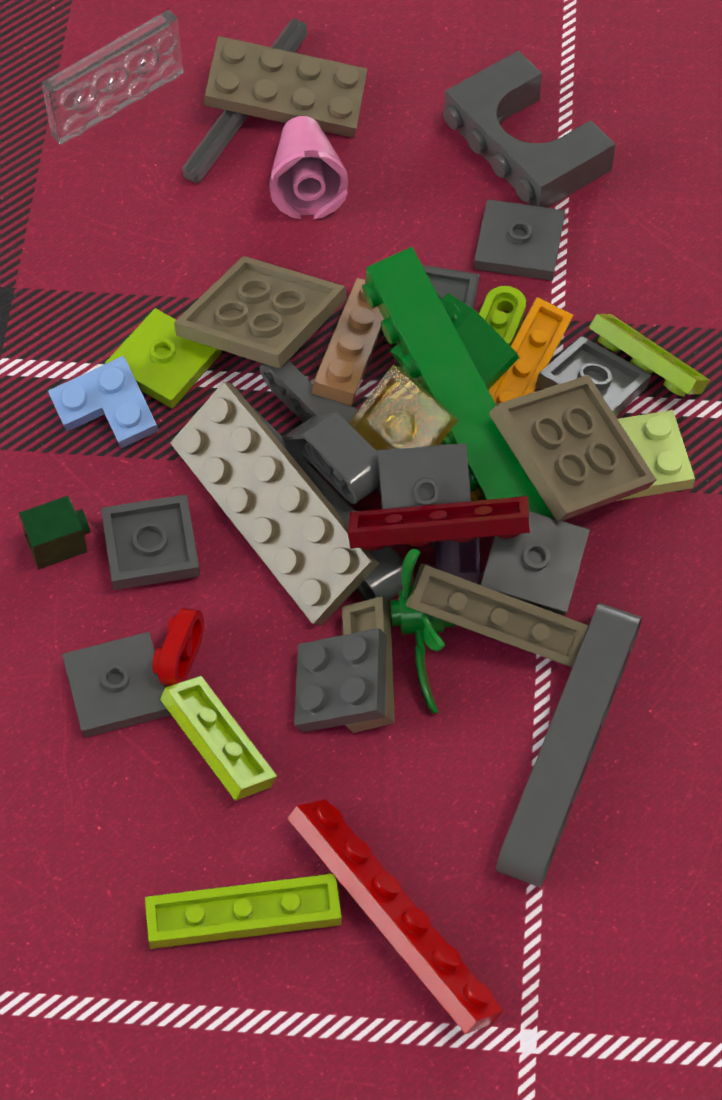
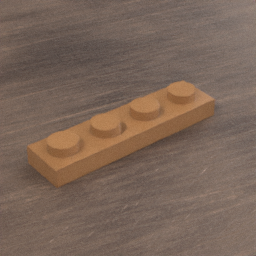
[311,278,384,406]

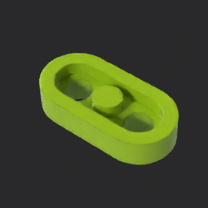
[479,286,526,346]

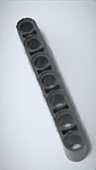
[496,603,642,888]

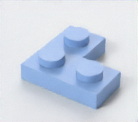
[48,356,159,449]

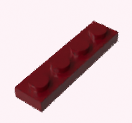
[348,496,530,551]

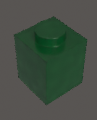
[19,495,91,570]

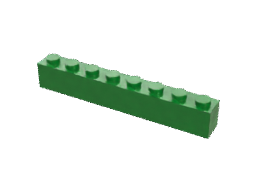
[362,247,555,519]

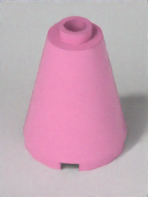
[269,116,348,219]

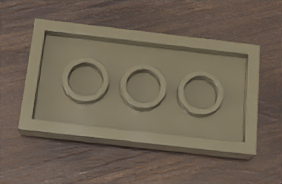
[203,36,367,138]

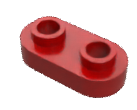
[152,608,204,686]

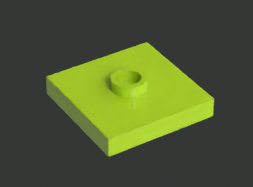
[105,308,222,409]

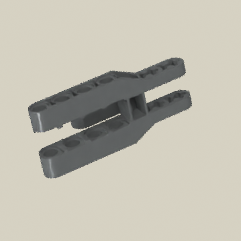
[249,360,476,602]

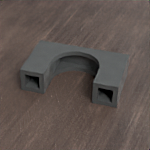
[443,51,616,208]

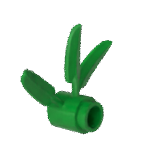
[391,549,455,714]

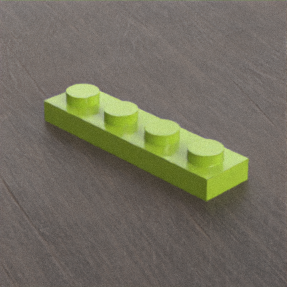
[145,874,342,949]

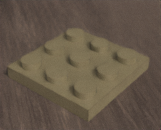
[174,256,347,369]
[489,375,657,523]

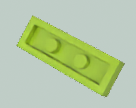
[589,314,710,397]
[160,676,277,801]

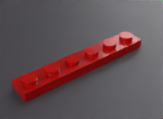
[287,799,504,1034]

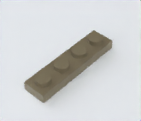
[405,563,589,668]

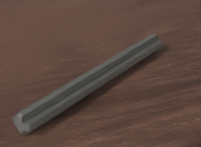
[182,18,307,183]

